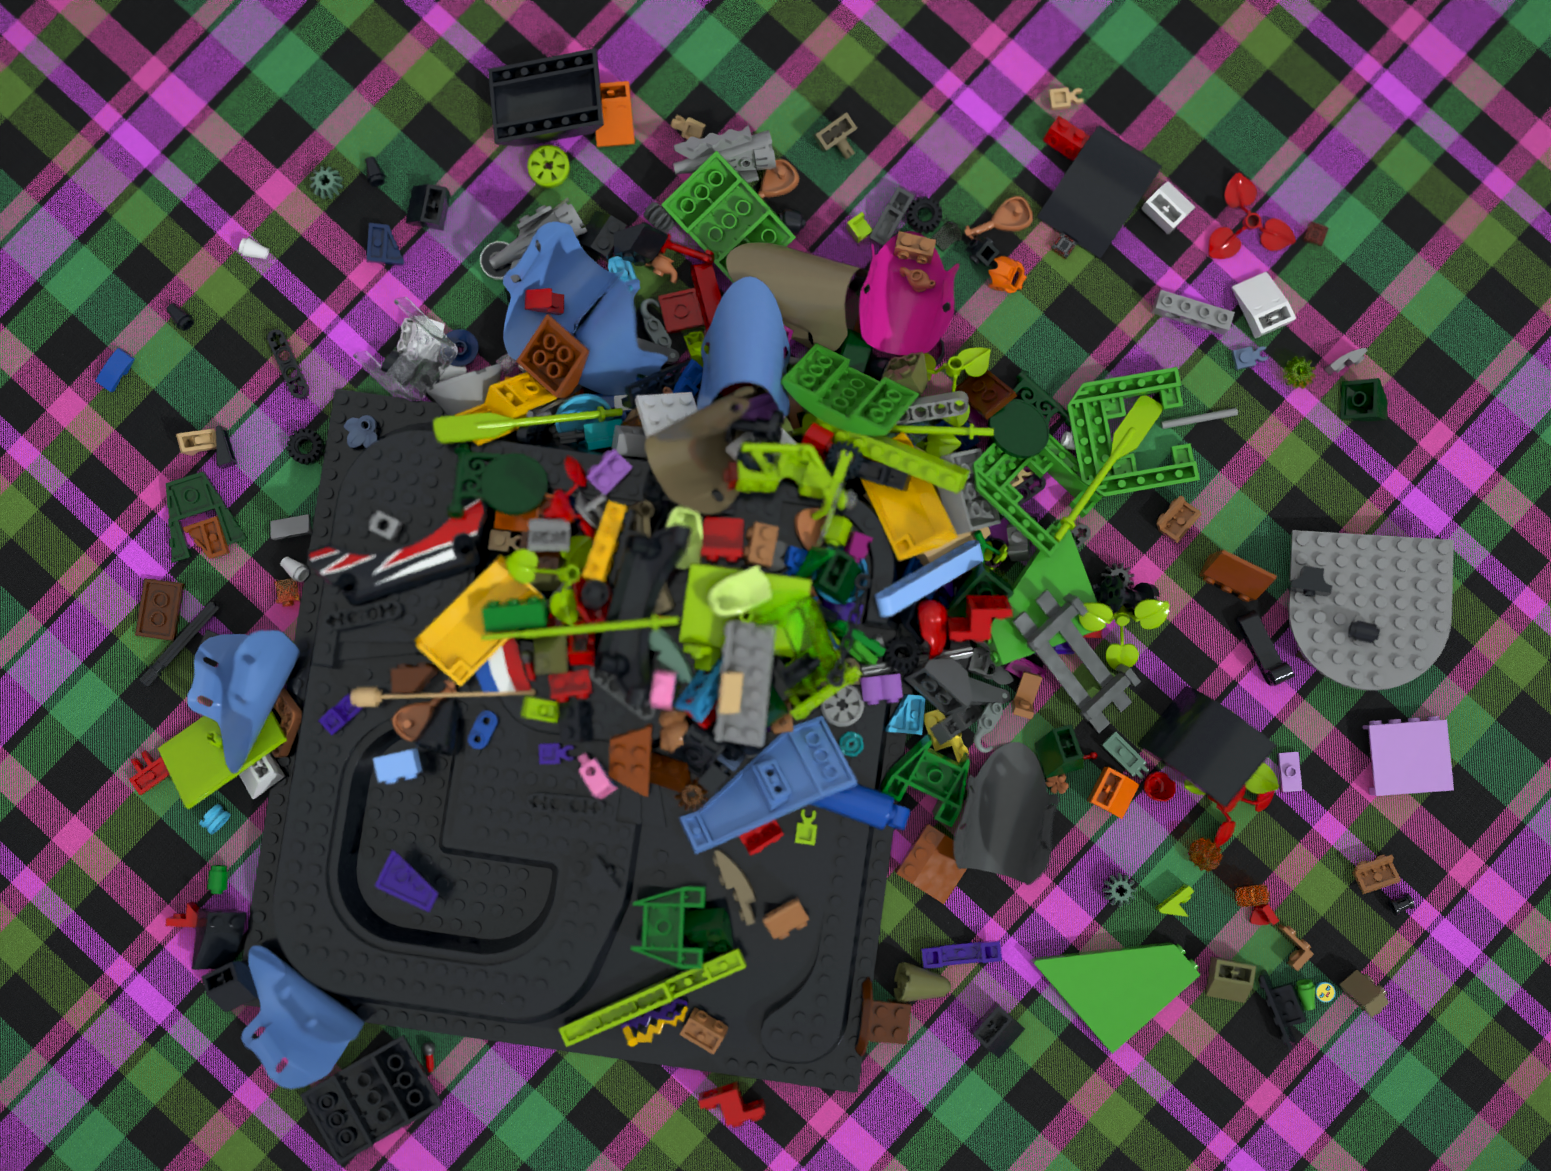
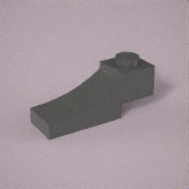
[869,185,917,246]
[930,705,983,745]

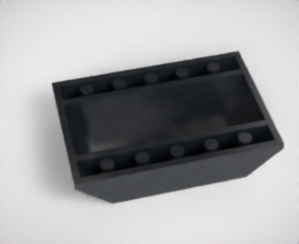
[488,48,604,146]

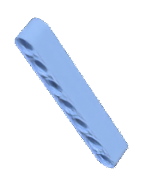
[875,540,984,616]

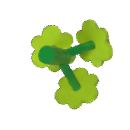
[971,530,1008,570]

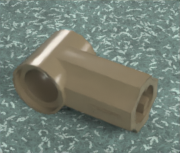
[629,500,654,538]

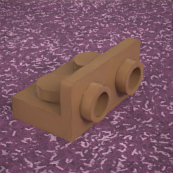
[893,231,936,264]
[679,1008,728,1055]

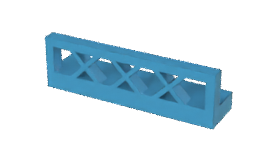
[675,655,724,722]

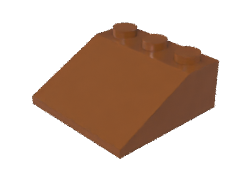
[516,314,590,398]
[1199,550,1277,602]
[895,823,967,904]

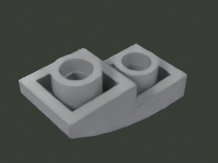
[1324,348,1368,375]

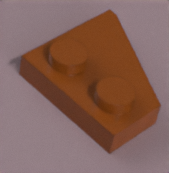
[183,516,230,559]

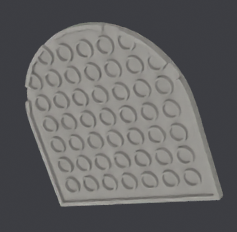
[1288,530,1454,691]

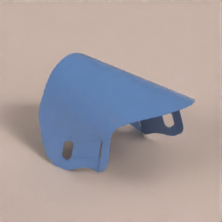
[503,221,624,361]
[696,277,791,416]
[573,279,668,396]
[187,630,300,773]
[242,946,365,1089]

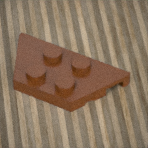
[609,724,652,797]

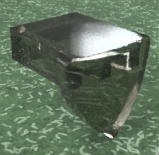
[931,221,961,253]

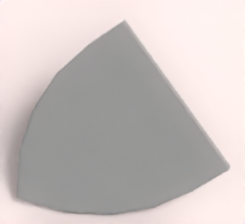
[575,490,607,530]

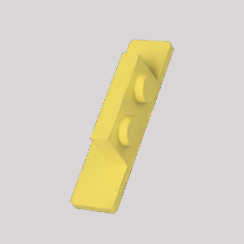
[924,709,969,762]

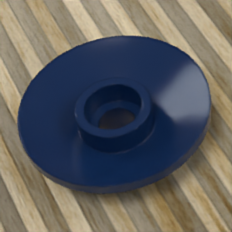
[440,329,479,367]

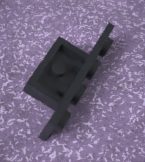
[607,509,649,588]
[1258,970,1307,1050]

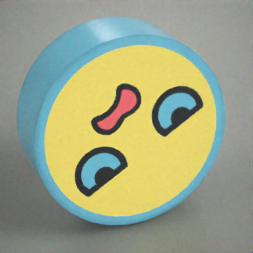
[1315,982,1335,1002]

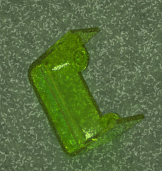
[755,596,839,696]

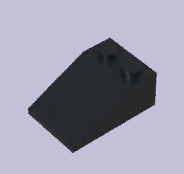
[191,909,246,969]

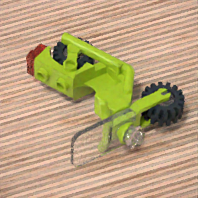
[723,439,863,545]

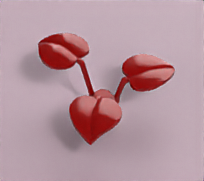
[1208,172,1296,259]
[543,455,598,541]
[1208,785,1275,849]

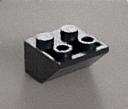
[405,184,451,231]
[201,960,259,1012]
[970,1002,1025,1058]

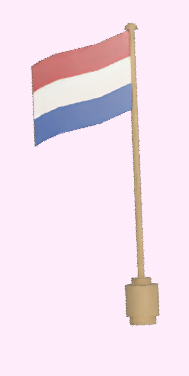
[351,638,536,707]

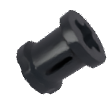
[1388,892,1415,916]

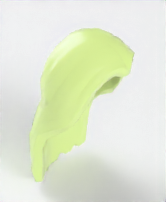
[665,505,703,569]
[708,566,772,617]

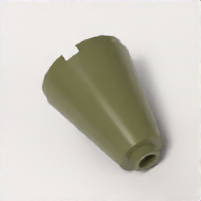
[894,962,951,1002]

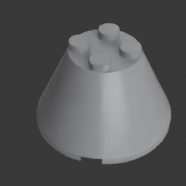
[426,364,501,416]

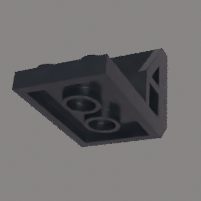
[667,719,728,778]

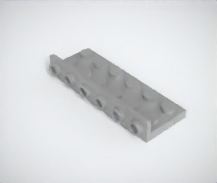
[714,619,776,747]

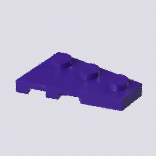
[374,849,439,912]

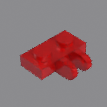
[129,751,170,795]

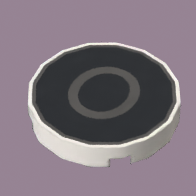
[480,241,512,280]

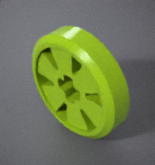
[527,145,570,188]

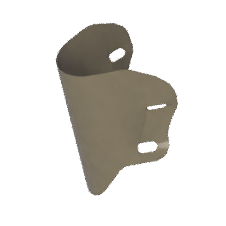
[726,242,869,351]
[645,387,759,514]

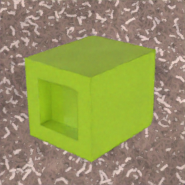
[846,212,873,244]

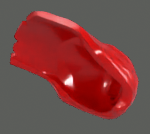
[572,574,612,624]
[918,600,947,660]

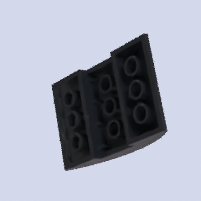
[1037,125,1162,260]
[1137,686,1277,808]
[300,1035,443,1165]

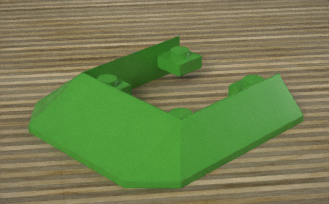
[1067,367,1200,497]
[972,433,1103,558]

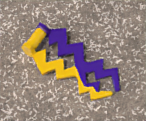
[621,998,688,1047]

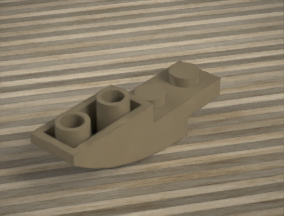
[712,849,757,925]

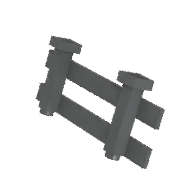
[1012,589,1141,733]

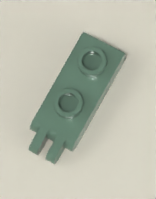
[1101,731,1150,780]

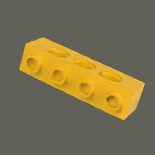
[582,501,629,584]

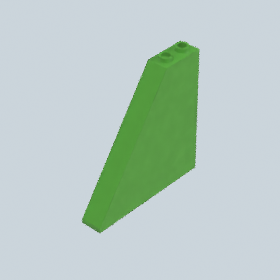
[984,519,1106,667]
[1031,942,1201,1054]

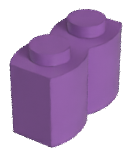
[860,674,903,705]

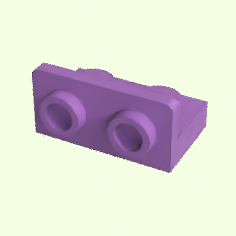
[739,392,779,421]
[586,449,633,496]

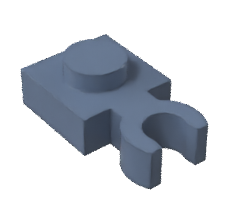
[1231,346,1268,370]

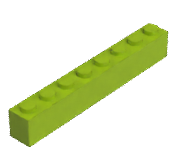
[816,418,970,494]

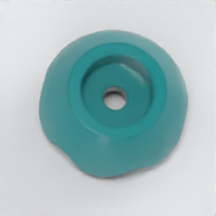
[839,732,864,757]

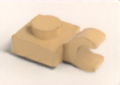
[671,115,706,139]

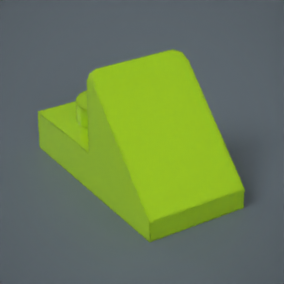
[683,644,722,671]
[521,696,559,723]
[1155,884,1194,917]

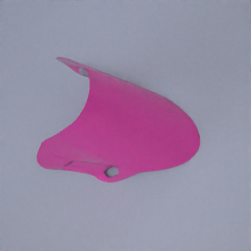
[860,231,960,355]

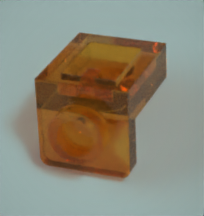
[274,578,300,607]

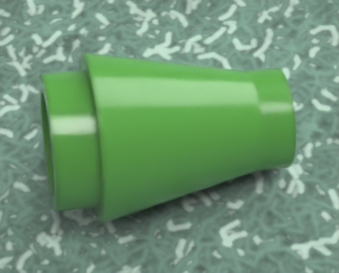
[1295,979,1315,1010]

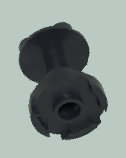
[724,403,784,443]
[1095,575,1160,617]

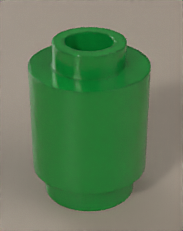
[207,865,229,894]

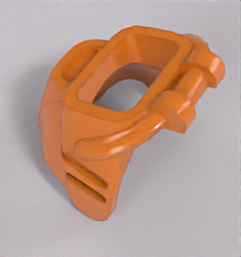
[988,256,1027,293]

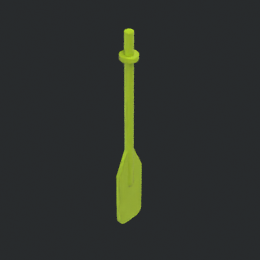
[1053,395,1163,542]
[433,406,623,443]
[802,413,994,439]
[481,614,679,640]

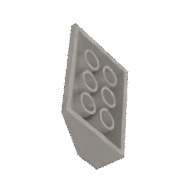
[937,448,1001,535]

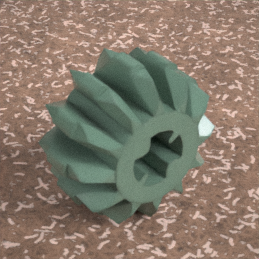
[310,166,343,199]
[1102,873,1137,907]

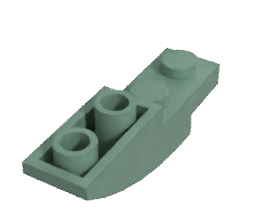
[649,627,694,683]

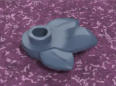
[344,415,378,448]

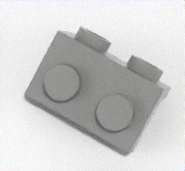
[528,519,571,551]

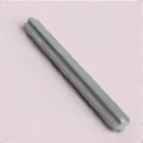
[860,646,974,677]

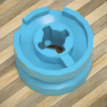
[199,804,231,835]

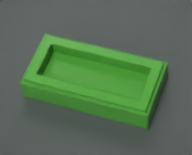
[840,639,878,665]

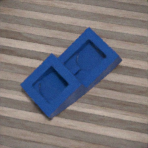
[95,348,135,392]
[673,359,703,397]

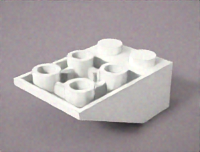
[1231,272,1296,339]

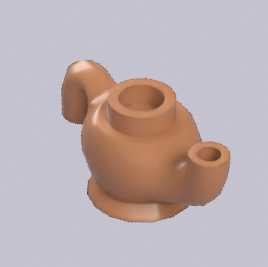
[645,253,678,284]
[899,267,936,292]

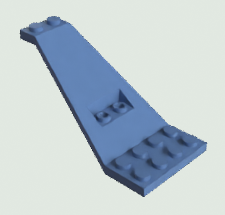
[679,716,857,854]

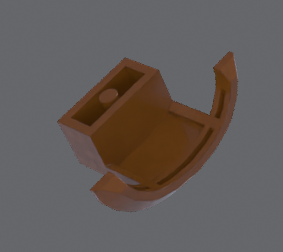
[855,977,911,1057]

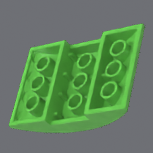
[661,151,796,283]
[781,343,919,436]

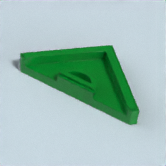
[795,546,835,578]

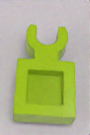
[795,809,817,845]

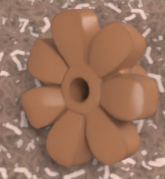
[1046,774,1069,794]

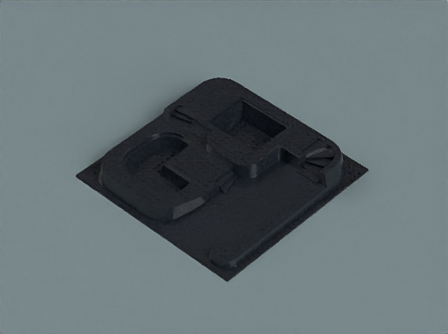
[242,389,913,1093]

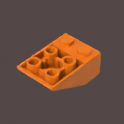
[595,81,635,147]
[494,494,553,532]

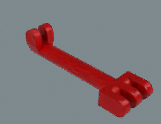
[659,233,714,264]

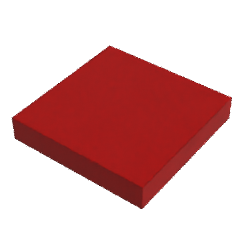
[658,288,704,334]

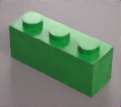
[482,596,549,632]

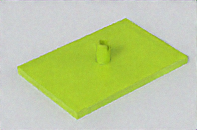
[679,562,812,658]
[158,710,287,809]

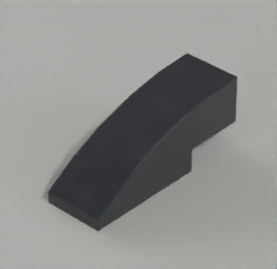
[848,458,912,491]

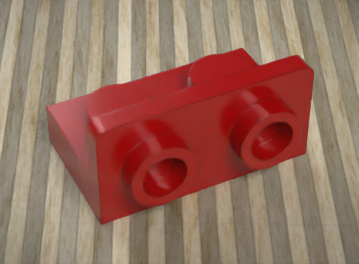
[548,669,593,703]

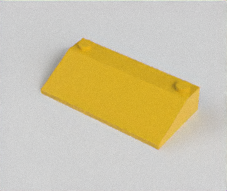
[861,432,958,561]
[414,555,547,686]

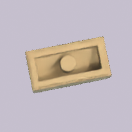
[718,671,743,714]

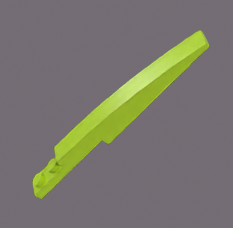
[559,948,747,1047]

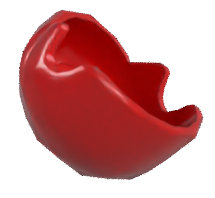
[1144,772,1176,802]

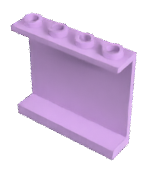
[1363,716,1454,796]

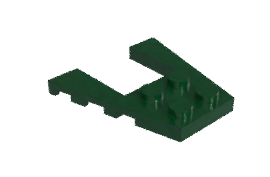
[166,471,247,563]

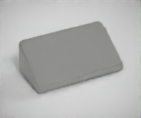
[271,514,312,540]

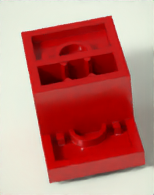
[946,595,1012,642]
[698,1082,765,1128]

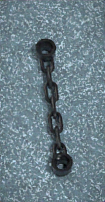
[827,574,872,687]

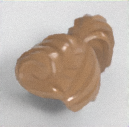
[659,708,688,753]

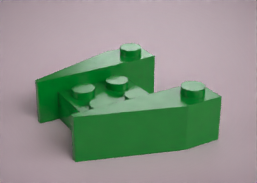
[881,734,970,827]
[631,887,706,969]

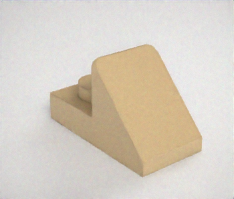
[176,429,217,456]

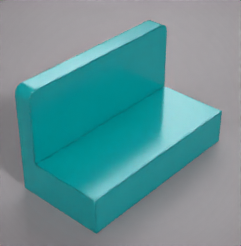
[583,418,623,450]

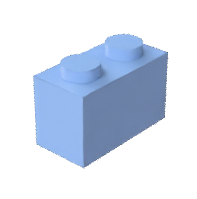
[373,748,422,784]

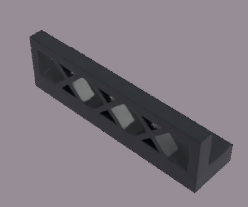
[621,359,691,409]

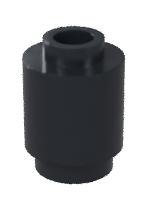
[1348,620,1380,643]

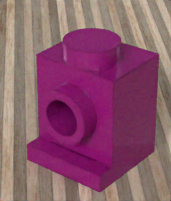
[843,531,873,564]

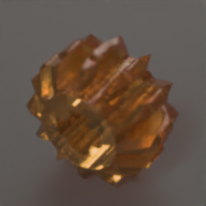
[674,778,708,811]
[1187,837,1223,872]
[1235,884,1270,907]

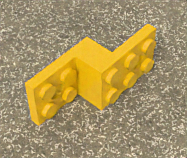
[454,372,557,446]

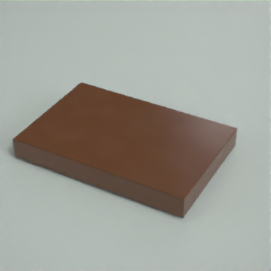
[955,369,1017,420]
[135,578,185,641]

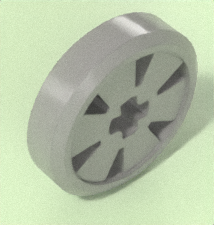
[820,685,864,727]

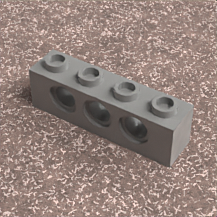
[1151,290,1235,335]

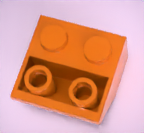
[1087,766,1140,819]

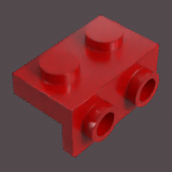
[1043,116,1090,161]
[738,819,784,856]

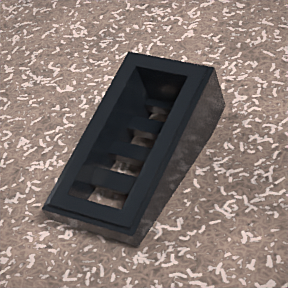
[216,425,237,469]

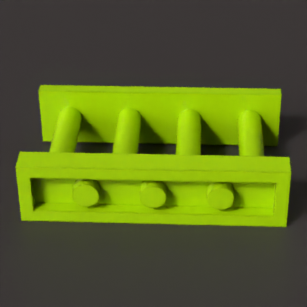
[784,632,862,720]

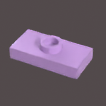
[1277,752,1302,792]

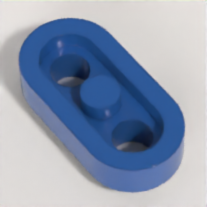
[468,711,498,749]

